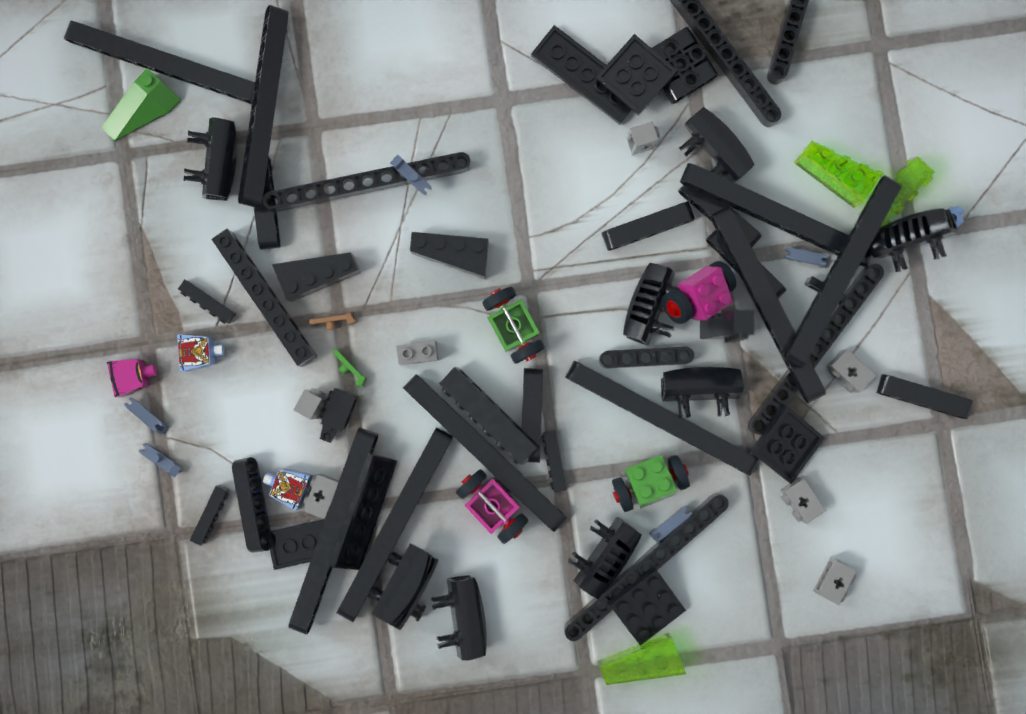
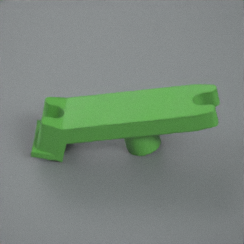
[333,349,367,388]

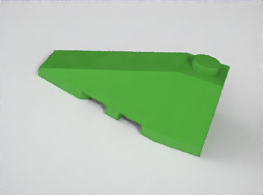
[101,68,181,141]

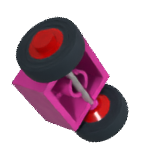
[662,261,737,324]
[456,469,529,544]

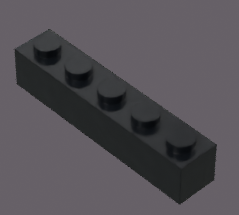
[178,279,236,324]
[542,431,566,492]
[190,485,229,546]

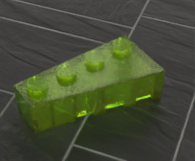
[793,141,884,208]
[858,156,935,227]
[597,633,686,685]

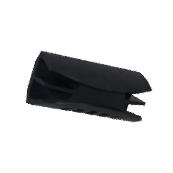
[679,107,755,183]
[183,117,237,201]
[869,208,958,272]
[623,263,680,346]
[661,367,744,418]
[568,517,642,599]
[369,543,439,630]
[431,575,487,661]

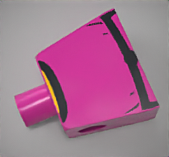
[107,359,157,398]

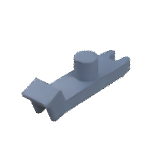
[390,154,432,195]
[784,248,829,268]
[124,397,168,435]
[139,443,181,477]
[649,505,692,542]

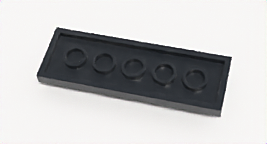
[531,25,632,125]
[329,453,397,570]

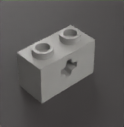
[626,121,660,156]
[396,341,439,366]
[826,349,876,393]
[293,388,327,420]
[302,473,339,519]
[780,477,826,524]
[813,557,857,605]

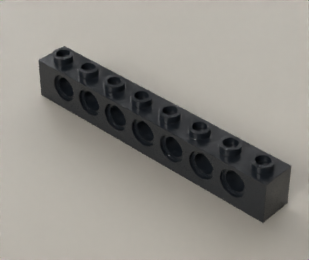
[211,229,317,367]

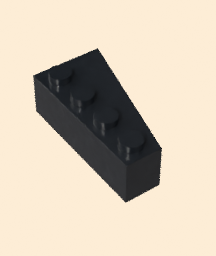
[410,232,489,280]
[272,252,361,302]
[700,310,754,343]

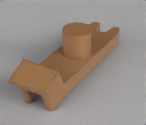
[309,312,358,330]

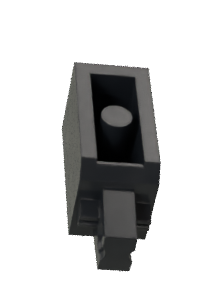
[320,388,359,443]

